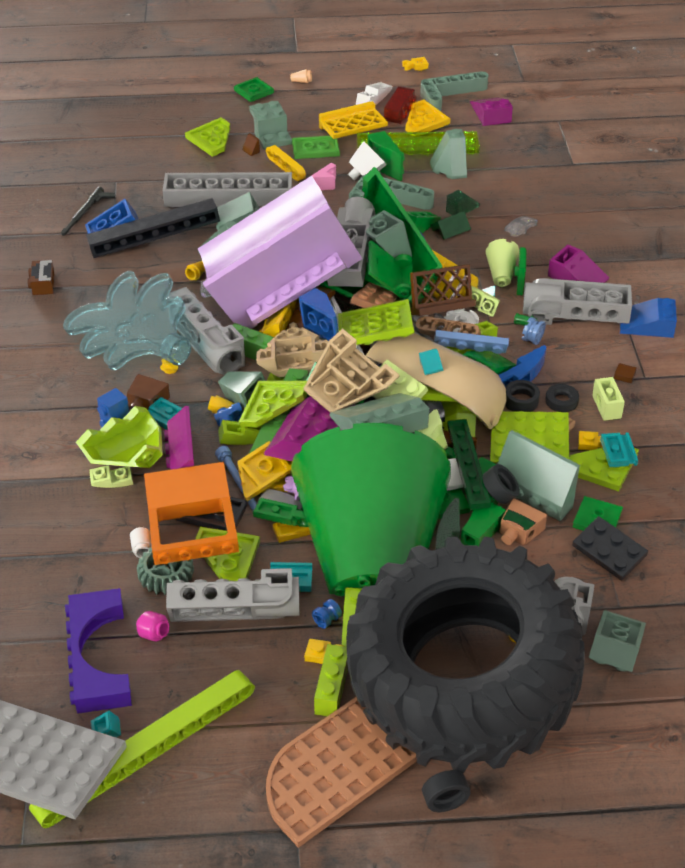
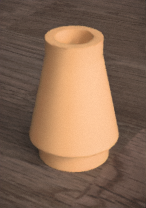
[291,69,312,83]

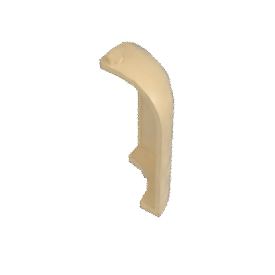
[366,333,506,429]

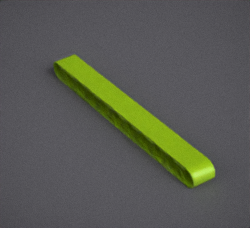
[29,670,255,828]

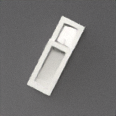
[356,82,393,105]

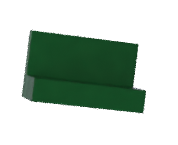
[431,211,471,240]

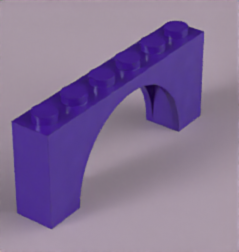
[65,588,132,714]

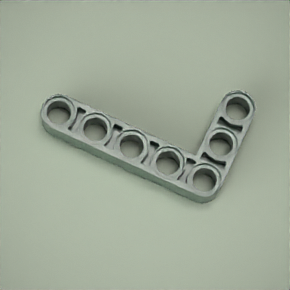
[420,71,489,111]
[349,174,434,210]

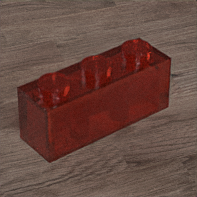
[384,86,417,124]

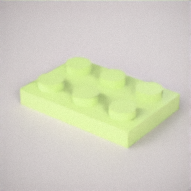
[372,360,428,399]

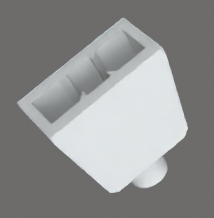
[348,141,387,181]

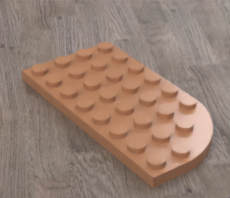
[266,697,417,848]

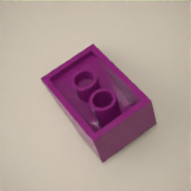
[470,97,513,126]

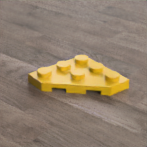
[405,99,450,137]

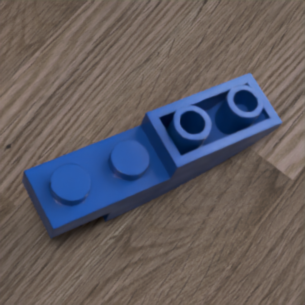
[499,345,547,388]

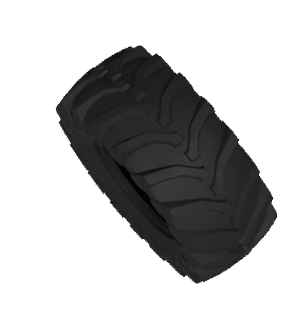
[346,536,585,773]

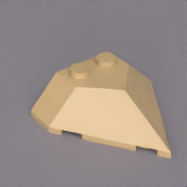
[256,322,329,377]

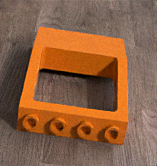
[144,462,239,565]

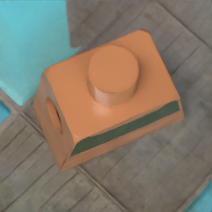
[500,499,547,545]

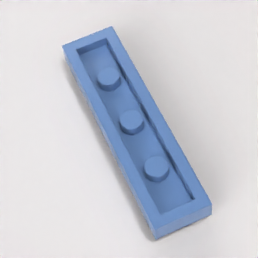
[433,330,509,354]

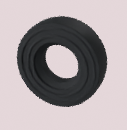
[545,384,579,412]

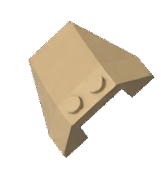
[304,329,400,412]

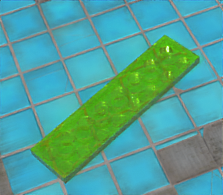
[357,131,480,155]

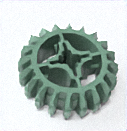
[137,548,194,595]

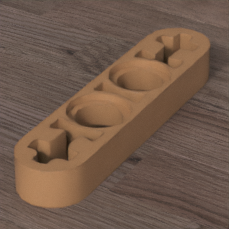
[416,316,481,336]

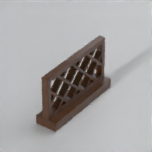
[410,264,476,316]

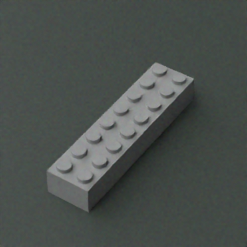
[163,172,292,208]

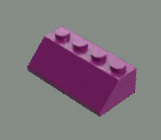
[164,406,194,470]

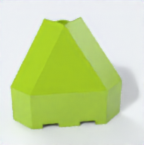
[76,406,163,468]

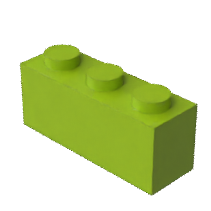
[314,644,348,716]

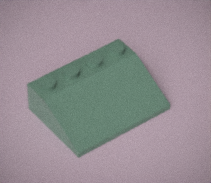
[330,393,429,433]
[498,430,580,521]

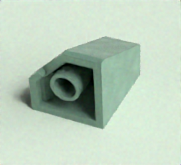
[430,129,467,179]
[366,210,412,257]
[218,372,265,408]

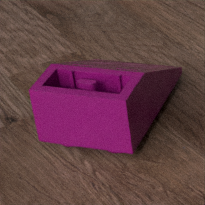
[548,244,609,283]

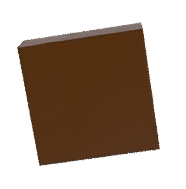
[614,363,637,383]

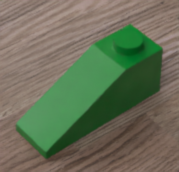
[406,211,441,233]

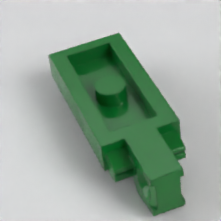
[253,498,308,527]

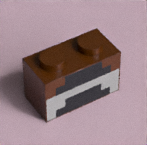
[28,260,55,295]

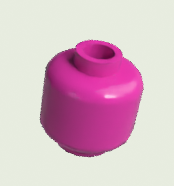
[136,611,170,642]

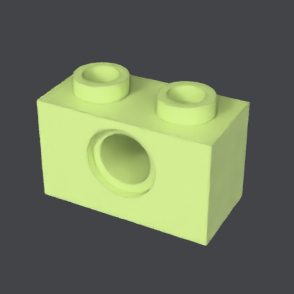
[592,377,625,421]

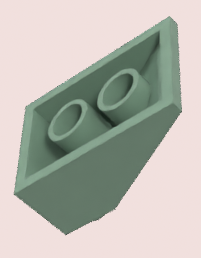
[589,610,646,672]

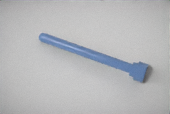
[215,446,257,511]

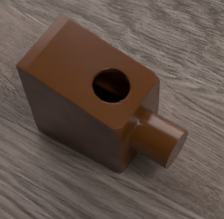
[127,374,170,412]

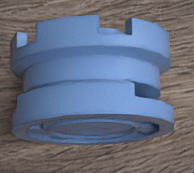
[522,317,546,345]

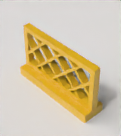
[319,101,388,139]

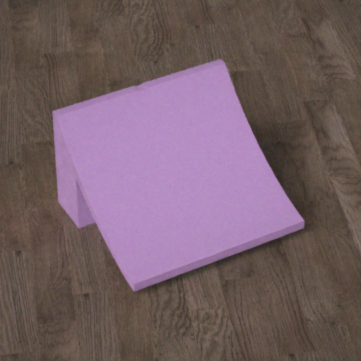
[198,176,362,329]

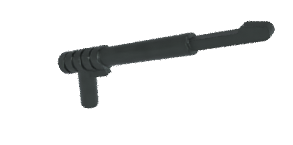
[61,187,116,236]

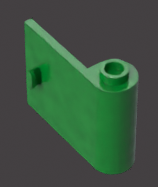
[369,240,413,298]

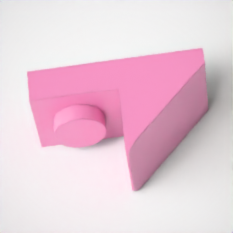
[311,163,336,190]

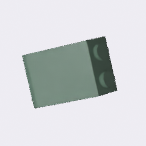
[216,192,260,230]

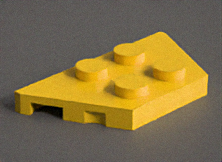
[237,441,292,502]

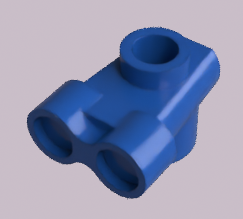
[214,402,243,427]

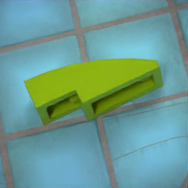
[218,420,262,445]

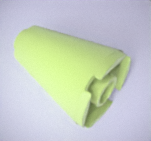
[486,239,519,287]

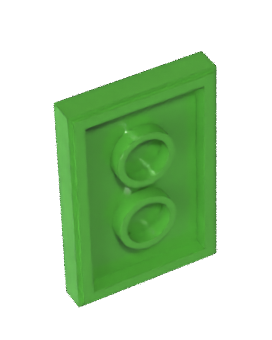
[292,136,340,159]

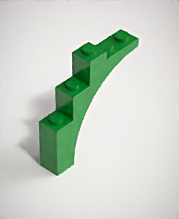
[444,446,506,546]

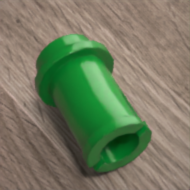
[514,313,537,326]

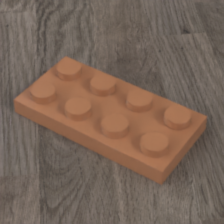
[350,282,400,308]

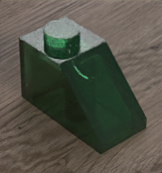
[446,190,480,215]

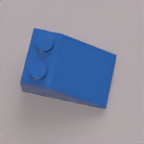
[85,199,138,234]
[299,288,339,341]
[620,298,677,338]

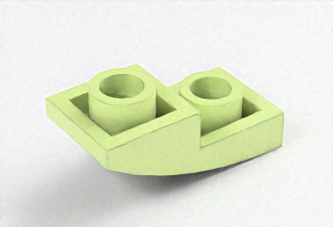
[471,286,500,317]
[90,465,133,488]

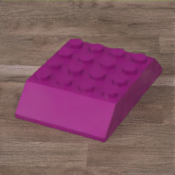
[264,396,355,461]

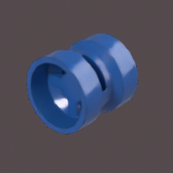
[312,599,342,629]

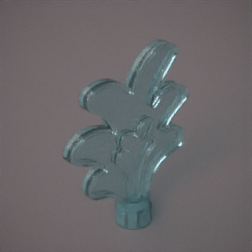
[63,271,191,370]

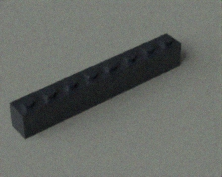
[86,198,220,258]

